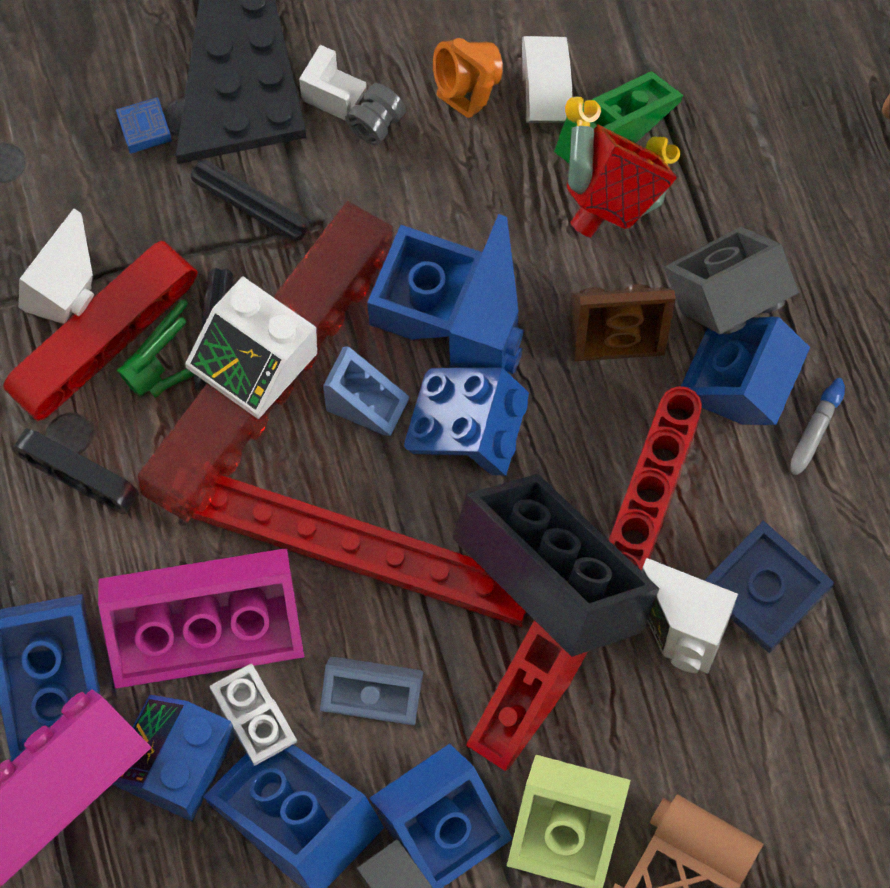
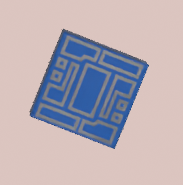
[116,97,172,154]

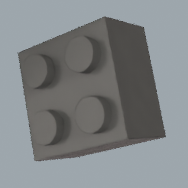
[664,227,799,334]

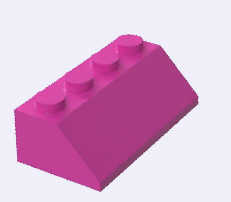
[98,548,304,689]
[0,689,151,887]

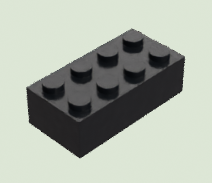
[453,474,660,657]

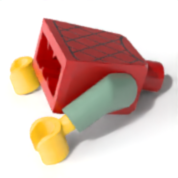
[565,97,680,238]

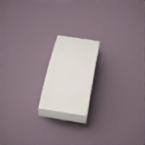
[522,36,572,123]
[210,663,297,766]

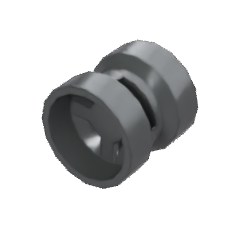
[345,83,406,145]

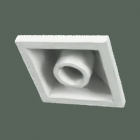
[18,209,94,324]

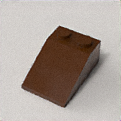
[569,284,676,362]

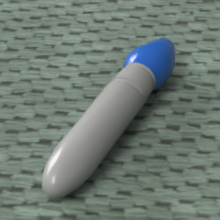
[790,378,845,475]

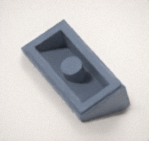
[320,657,424,725]

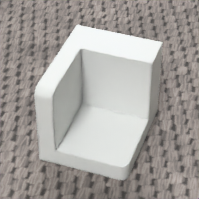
[299,45,367,120]

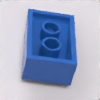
[449,214,524,374]
[0,594,101,762]
[203,744,385,888]

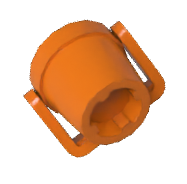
[433,38,503,118]

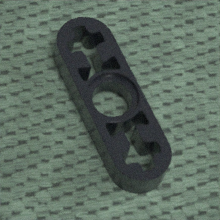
[12,428,139,514]

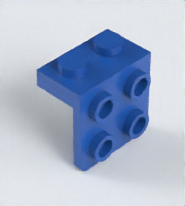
[404,368,529,476]

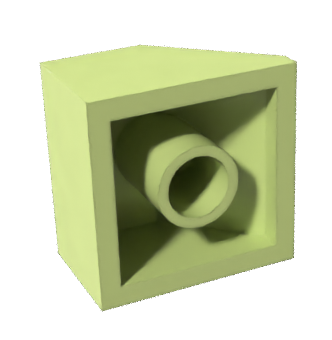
[507,755,631,888]

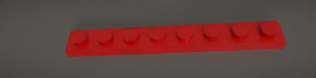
[166,463,527,627]

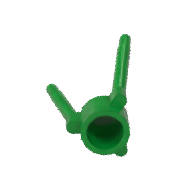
[117,299,195,398]

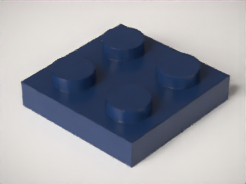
[704,521,835,654]

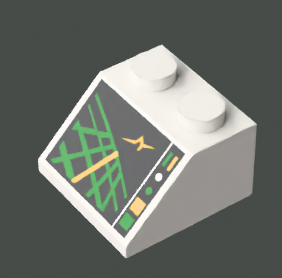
[185,276,317,419]
[642,558,738,673]

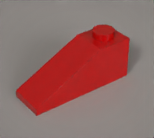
[466,620,588,771]

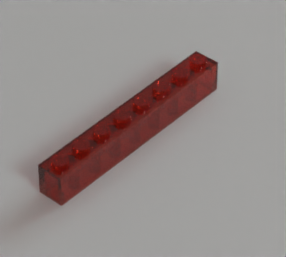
[137,201,393,523]

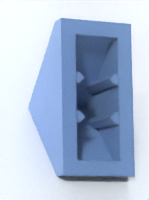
[323,347,410,436]

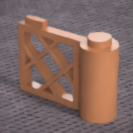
[613,794,764,888]

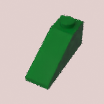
[554,71,683,163]

